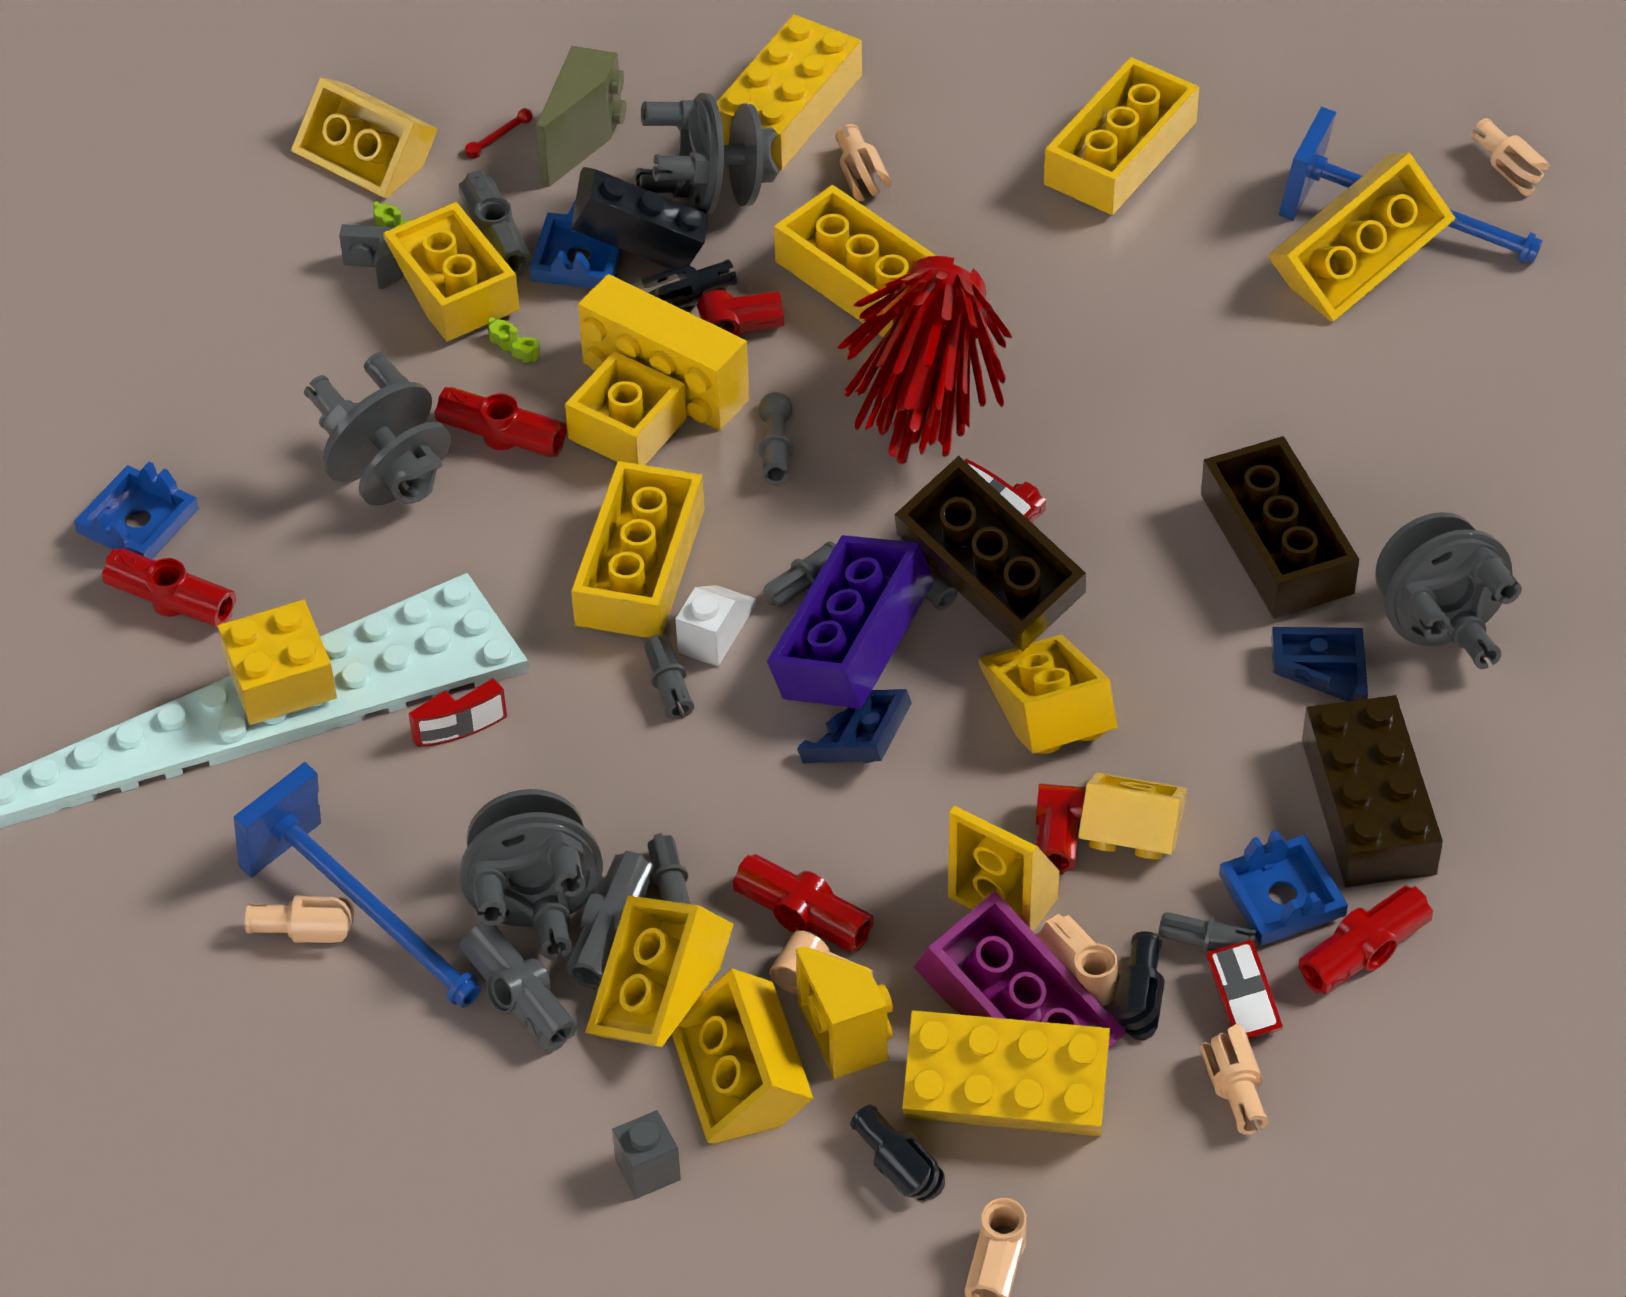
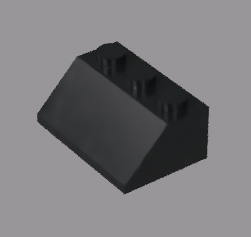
[571,167,708,269]

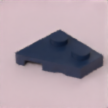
[1271,627,1368,701]
[797,689,912,763]

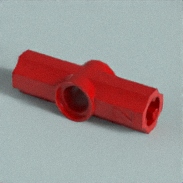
[435,386,567,457]
[101,548,236,627]
[733,854,874,953]
[1298,885,1433,994]

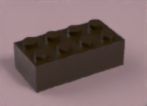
[1201,436,1360,618]
[894,455,1086,652]
[1302,695,1443,887]

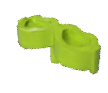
[373,201,412,227]
[488,317,540,363]

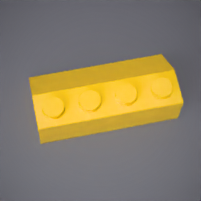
[1267,152,1456,322]

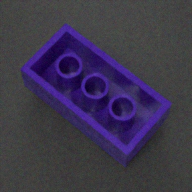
[767,535,934,709]

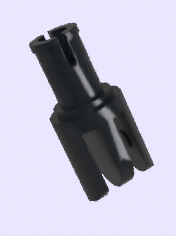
[641,259,737,309]
[1112,931,1165,1041]
[850,1104,945,1201]

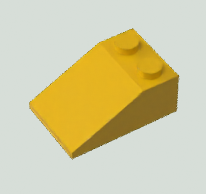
[383,202,520,342]
[978,634,1118,754]
[948,805,1059,932]
[585,895,734,1048]

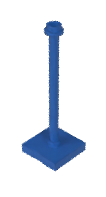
[1278,106,1543,263]
[233,762,482,1008]

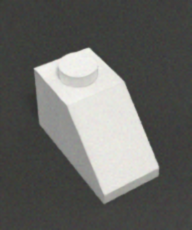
[675,585,756,667]

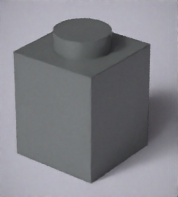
[612,1110,681,1199]

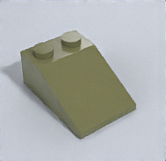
[536,46,626,187]

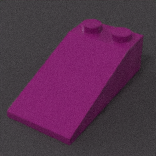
[914,891,1126,1049]

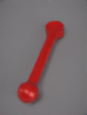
[465,108,533,159]

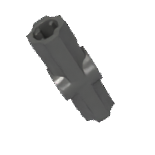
[458,170,531,276]
[566,850,654,989]
[459,923,578,1053]

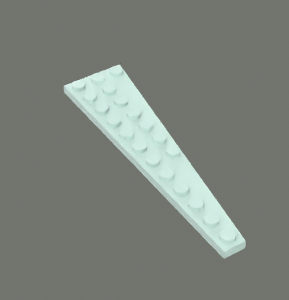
[0,573,529,828]

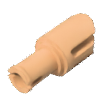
[1471,118,1551,197]
[835,124,891,202]
[245,895,355,943]
[1199,1024,1269,1134]

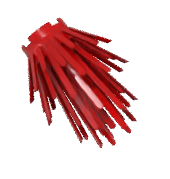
[837,256,1012,464]

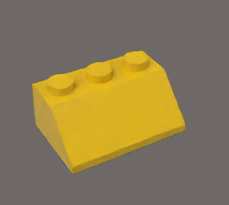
[291,77,438,199]
[672,968,814,1144]

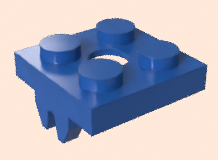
[529,200,623,288]
[74,461,199,559]
[1219,830,1348,946]

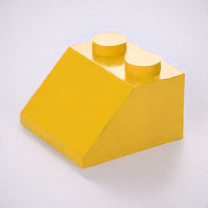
[1078,772,1188,860]
[796,946,893,1079]

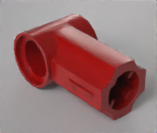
[697,290,784,337]
[1036,784,1086,875]

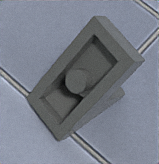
[339,224,404,289]

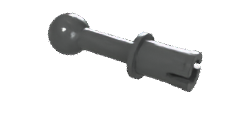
[758,392,793,486]

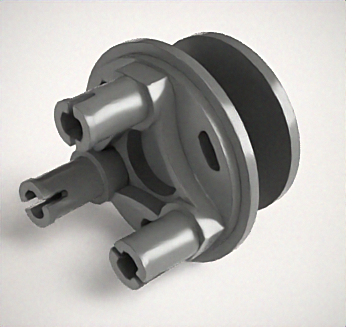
[635,93,779,216]
[304,352,451,506]
[1375,512,1522,669]
[460,789,603,960]

